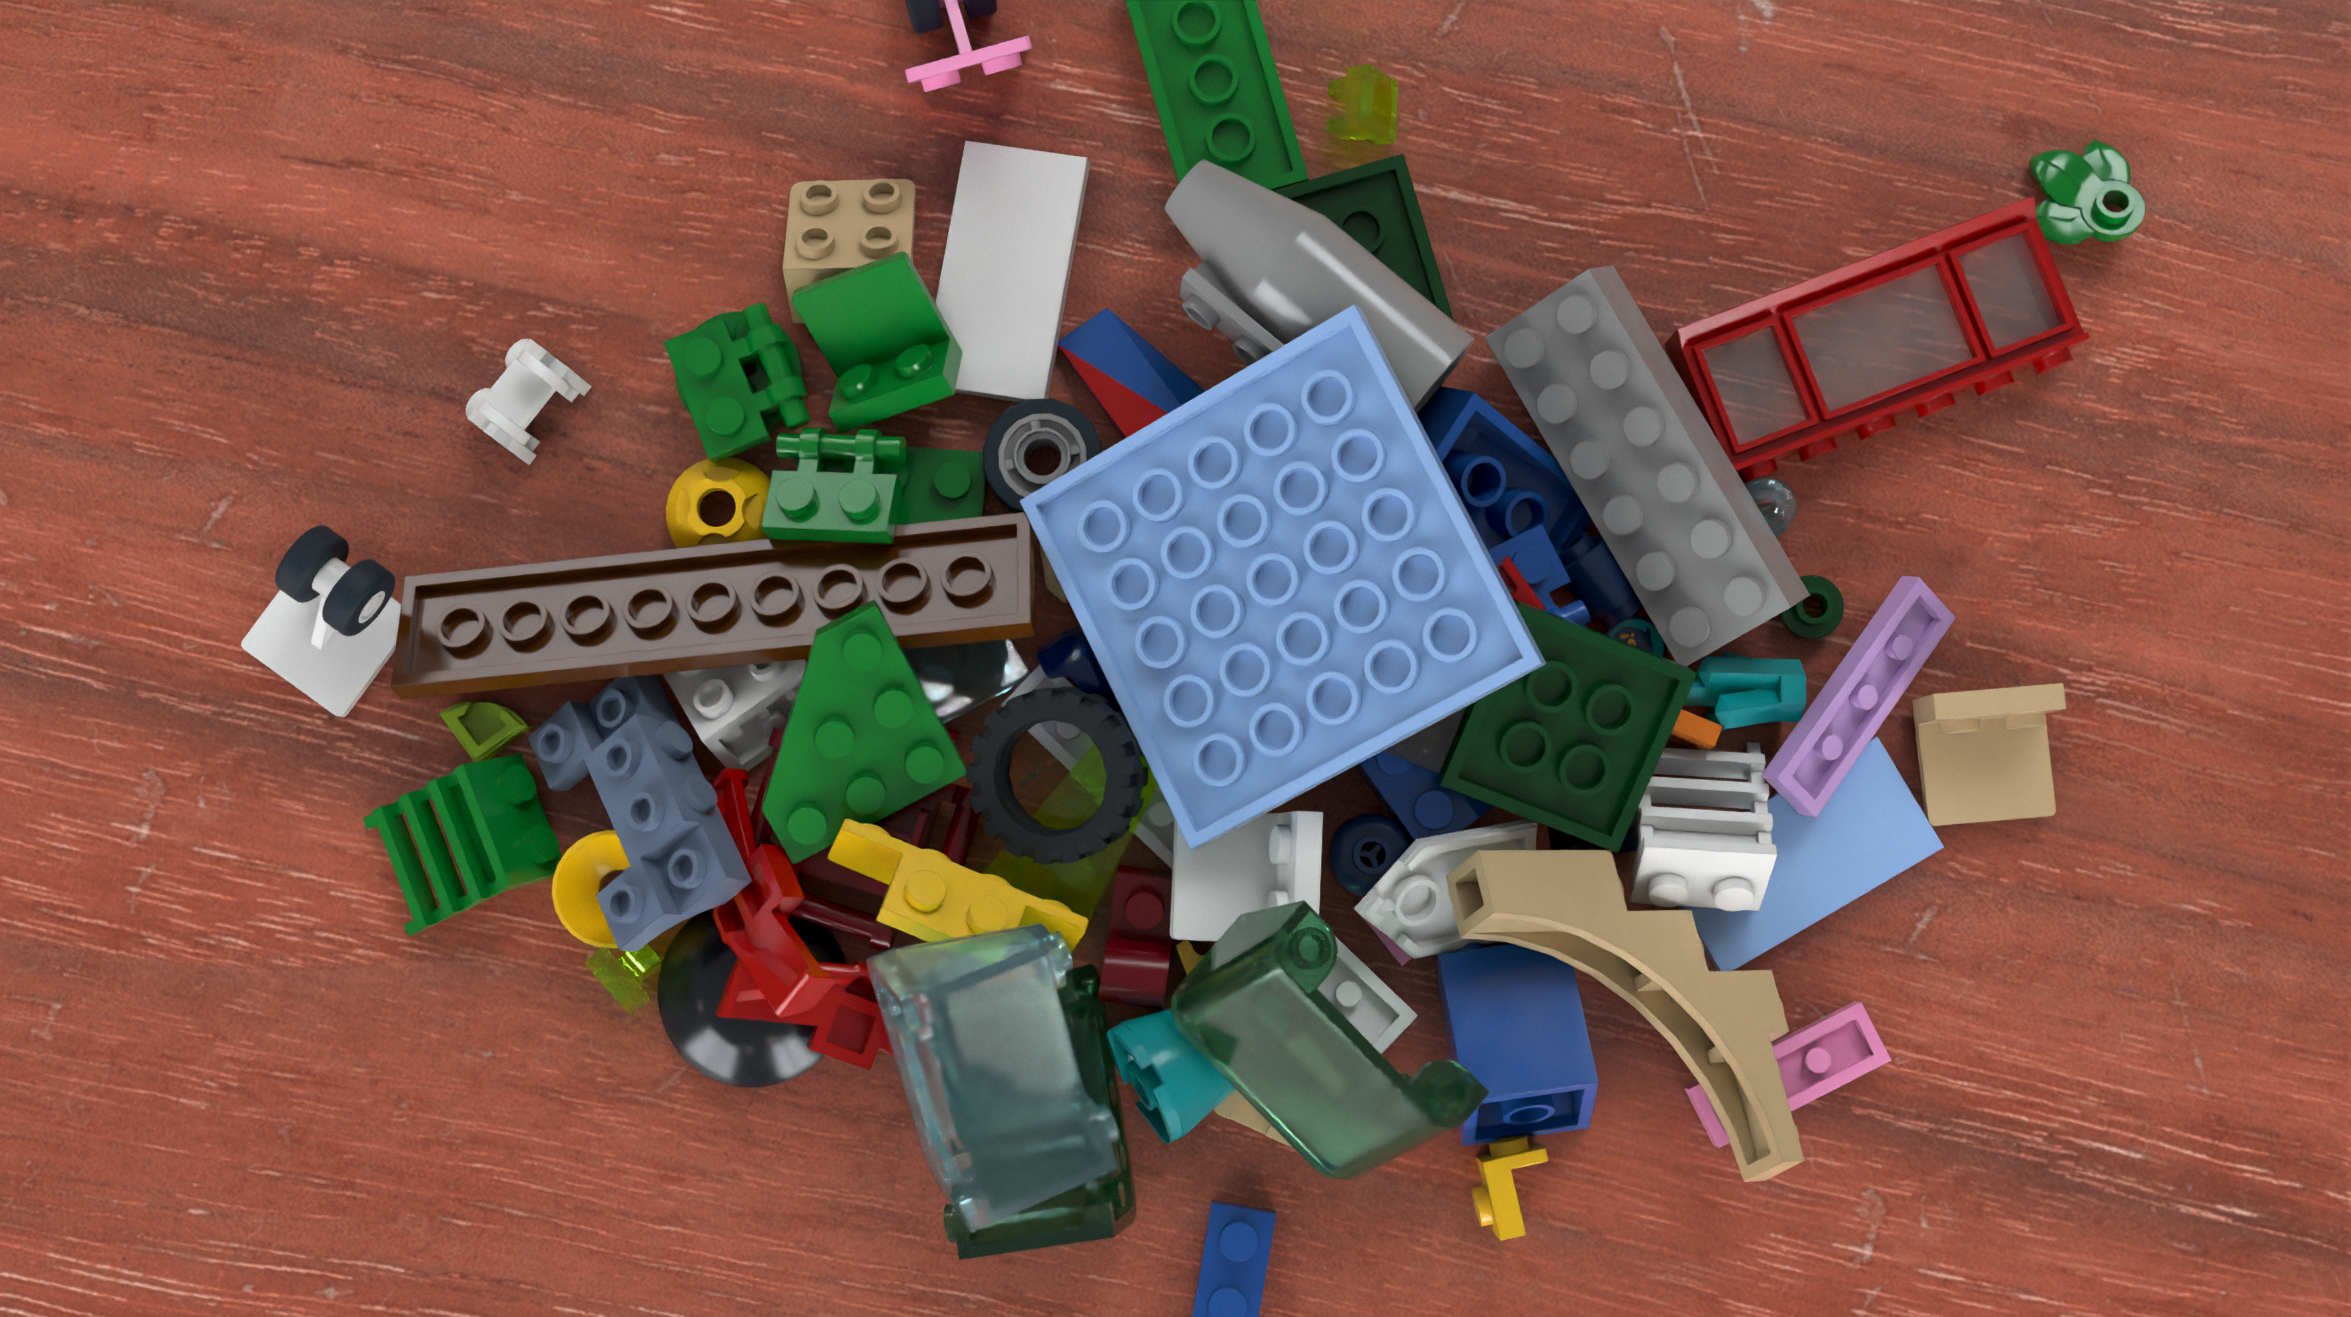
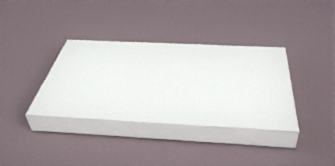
[936,141,1090,403]

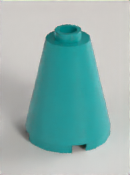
[1106,984,1294,1144]

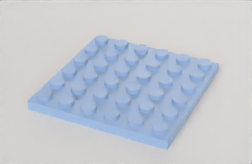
[1020,304,1546,850]

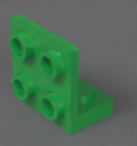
[792,251,963,433]

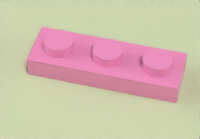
[1684,1001,1892,1148]

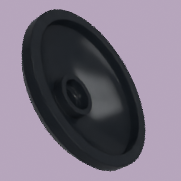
[658,908,847,1088]

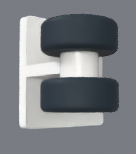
[241,525,401,717]

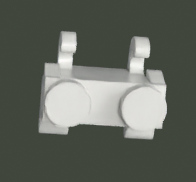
[466,339,592,465]

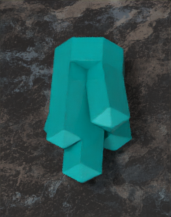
[1684,652,1806,730]

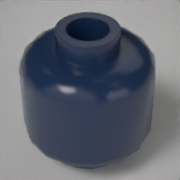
[1327,814,1411,897]

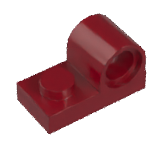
[1098,865,1173,1011]

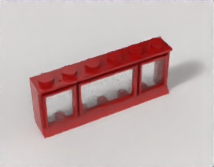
[1665,196,2090,485]

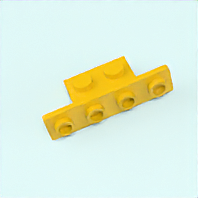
[828,819,1089,971]

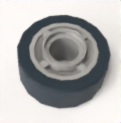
[983,398,1103,514]

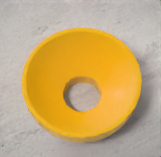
[666,457,771,548]
[552,830,631,948]

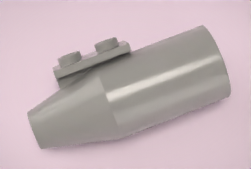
[1164,159,1475,414]

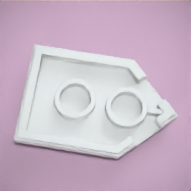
[1354,819,1538,959]

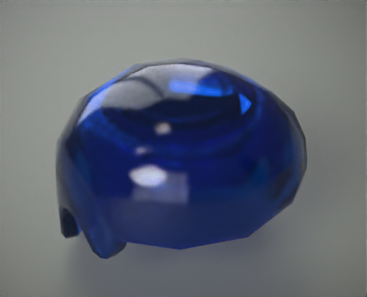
[1037,627,1122,712]

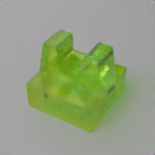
[1326,64,1398,145]
[584,944,662,1017]

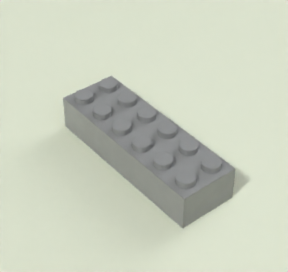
[1485,265,1810,666]

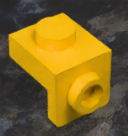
[1472,1135,1549,1241]

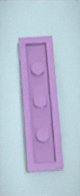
[1761,576,1956,818]

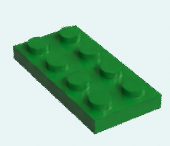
[1124,0,1309,190]

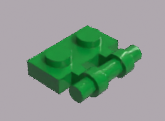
[663,303,811,463]
[761,427,907,544]

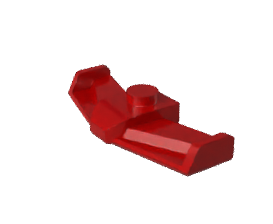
[711,768,836,1018]
[715,959,984,1103]

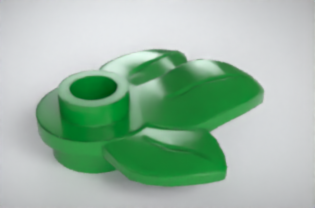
[2029,140,2146,245]

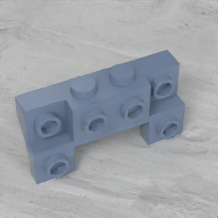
[527,674,752,952]

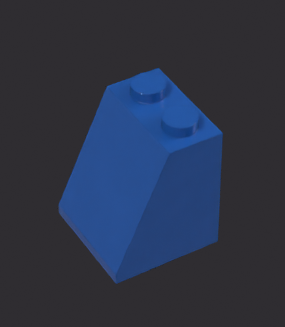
[1436,942,1599,1146]

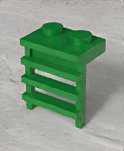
[363,753,562,936]

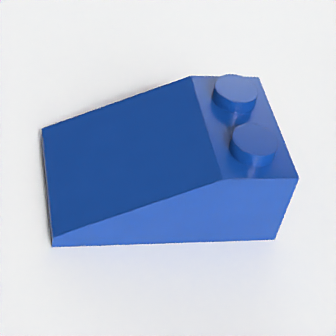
[1417,386,1591,552]

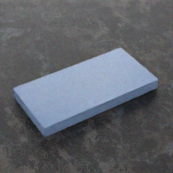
[1679,736,1944,971]

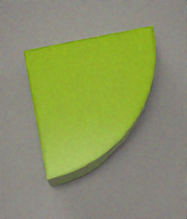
[439,701,533,762]

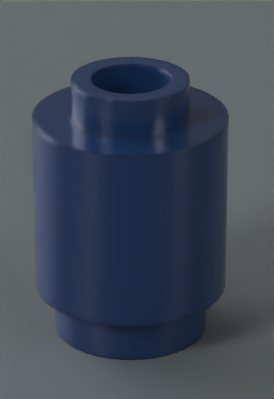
[1557,531,1642,629]

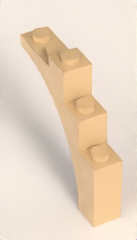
[1446,850,1805,1182]

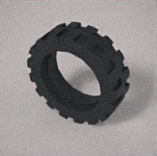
[966,686,1148,865]

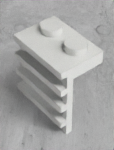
[1628,742,1777,912]

